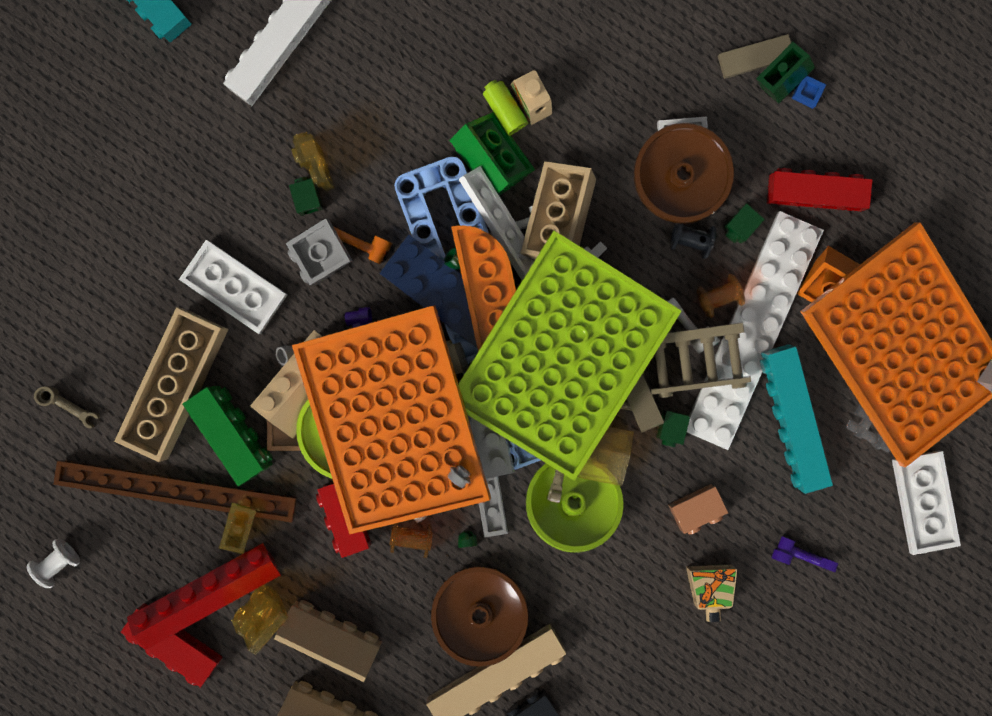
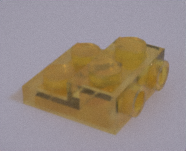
[291,133,335,191]
[232,584,289,655]

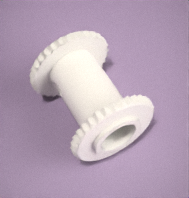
[27,539,80,588]

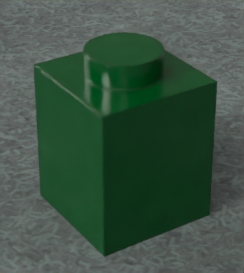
[289,177,324,216]
[723,203,765,244]
[656,410,690,447]

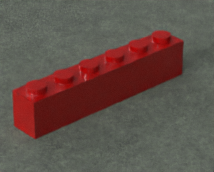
[127,543,281,650]

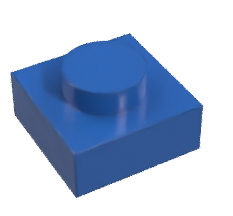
[791,76,826,109]

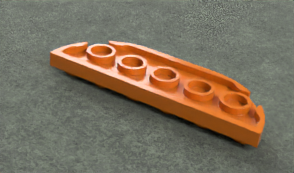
[451,225,516,351]

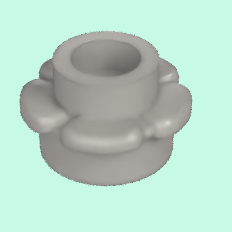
[447,465,471,488]

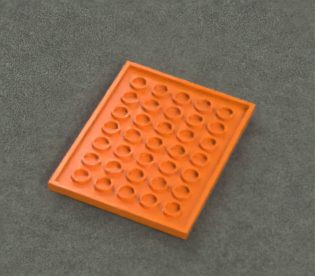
[800,222,992,468]
[292,305,491,534]

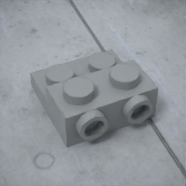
[286,219,353,286]

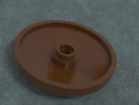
[634,123,734,223]
[431,566,529,667]

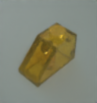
[219,503,256,554]

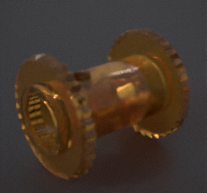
[697,274,745,318]
[389,523,433,558]

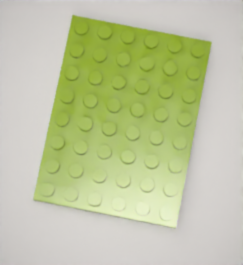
[458,231,682,481]

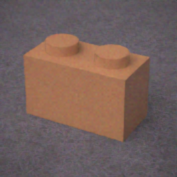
[668,484,728,534]

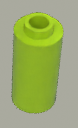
[483,80,529,136]

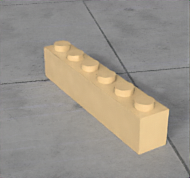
[426,624,566,716]

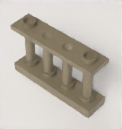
[651,322,751,398]

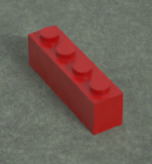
[767,168,872,212]
[120,603,223,688]

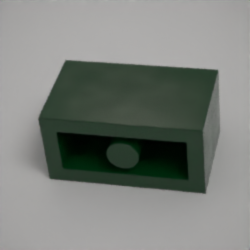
[756,41,815,104]

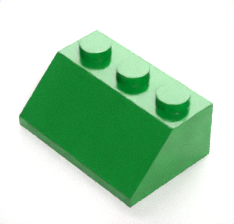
[449,112,535,195]

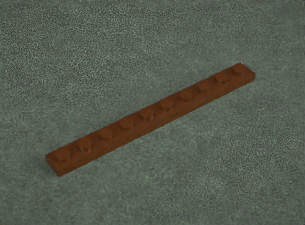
[53,460,297,522]

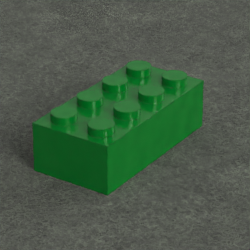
[182,386,273,486]

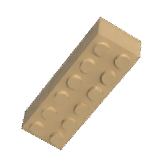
[114,308,228,462]

